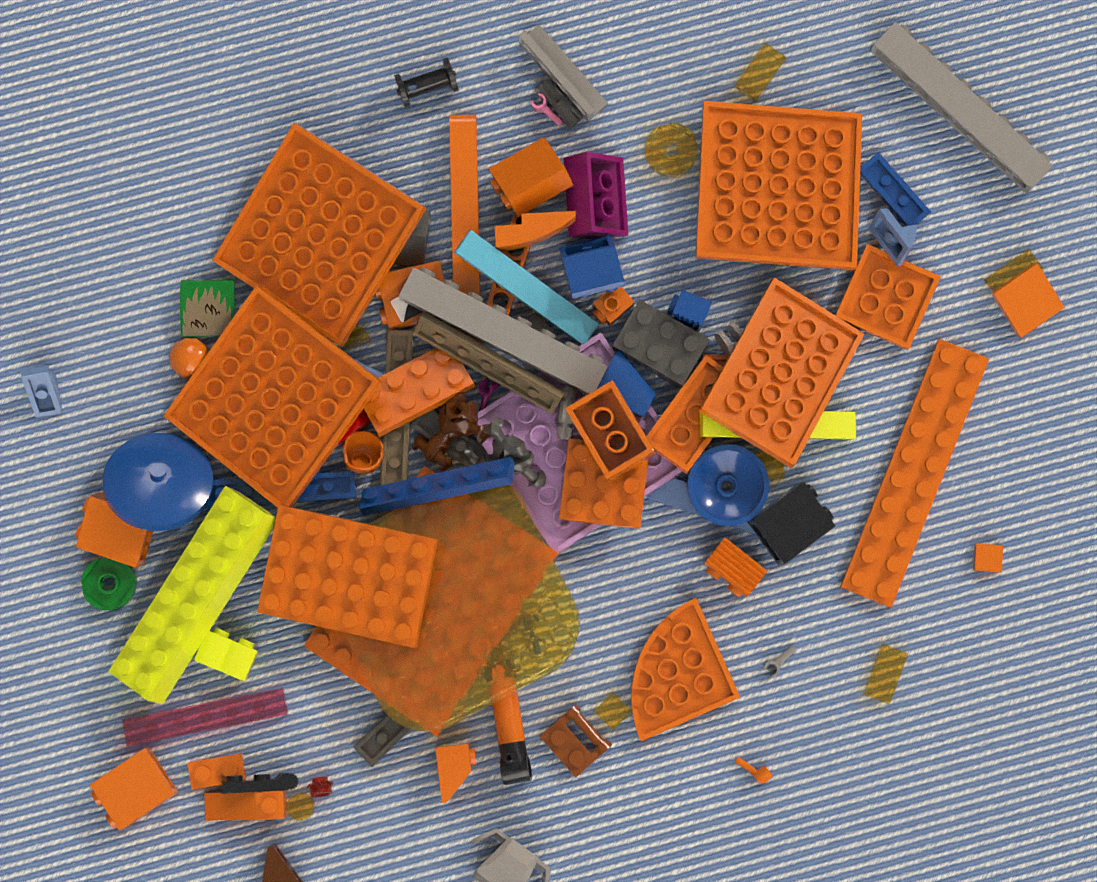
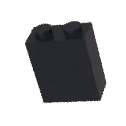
[747,482,836,565]

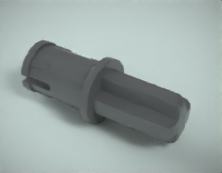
[538,79,582,129]

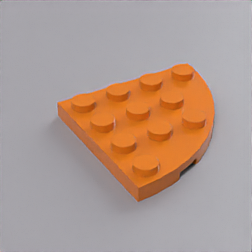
[631,598,741,742]

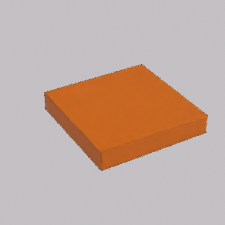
[991,263,1065,338]

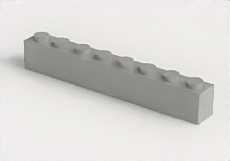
[870,22,1053,194]
[399,267,608,395]

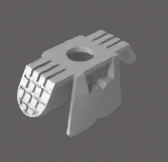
[470,828,550,882]

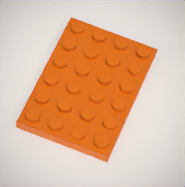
[699,278,864,468]
[257,505,439,648]

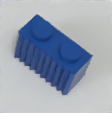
[667,289,712,332]

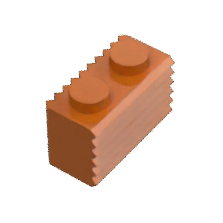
[704,538,767,598]

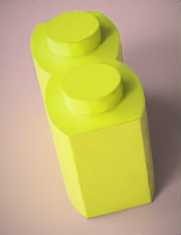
[194,627,259,681]

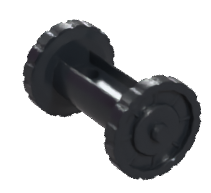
[394,57,459,109]

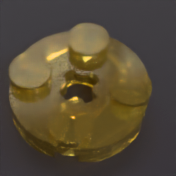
[645,123,698,178]

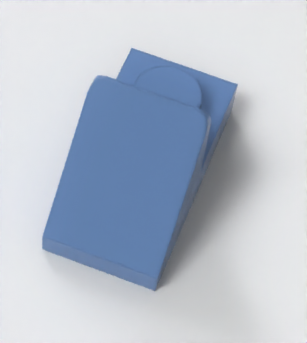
[869,208,918,266]
[21,365,62,418]

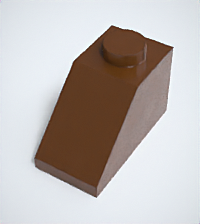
[262,843,303,882]

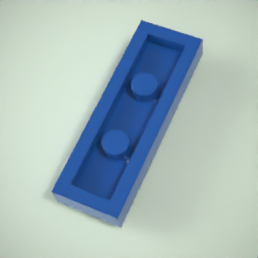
[860,152,931,226]

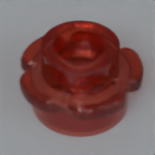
[307,777,334,798]

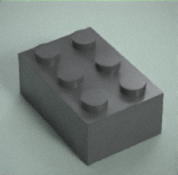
[612,299,710,389]

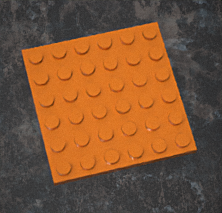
[695,101,862,270]
[212,123,427,346]
[163,285,382,508]

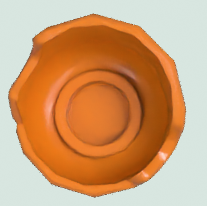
[169,338,210,380]
[342,430,384,474]

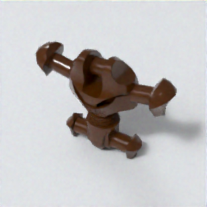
[412,392,493,472]

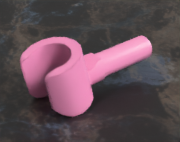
[530,93,563,126]

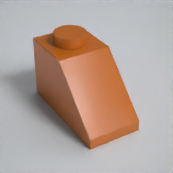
[436,743,477,803]

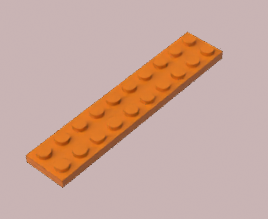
[840,338,989,608]

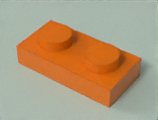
[187,753,247,790]

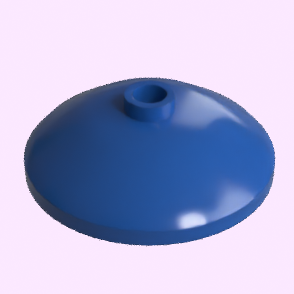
[687,444,769,526]

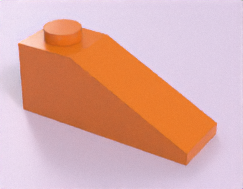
[204,790,288,821]

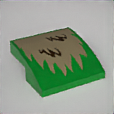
[180,280,236,337]

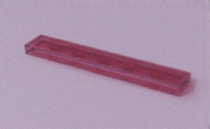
[122,688,289,746]

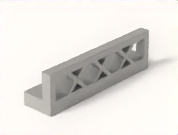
[519,25,608,122]

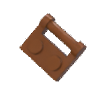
[539,704,612,777]

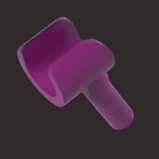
[478,377,499,412]

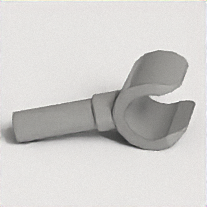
[763,646,796,677]

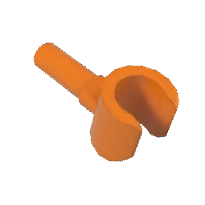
[735,757,773,784]

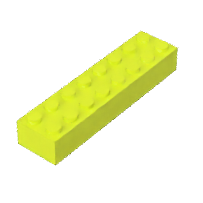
[108,486,276,704]

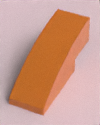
[495,211,576,251]

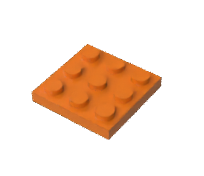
[835,244,941,350]
[559,438,648,529]

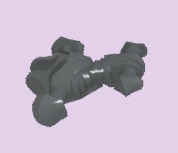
[459,417,547,489]

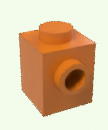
[592,287,635,327]

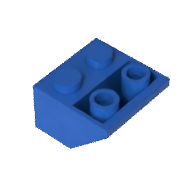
[559,234,625,299]

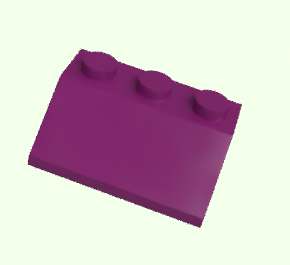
[563,152,629,239]

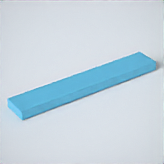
[454,230,599,345]

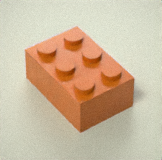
[565,380,657,482]

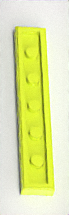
[700,411,856,440]

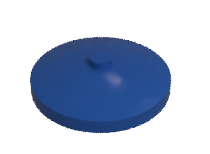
[103,433,213,531]

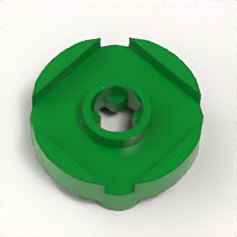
[81,557,137,611]

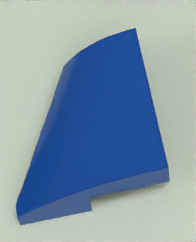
[597,350,656,419]

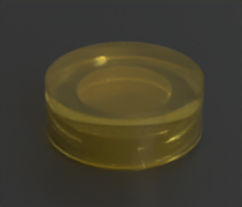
[287,793,315,821]

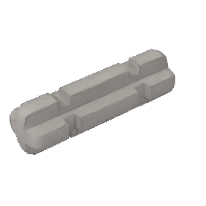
[557,386,576,440]

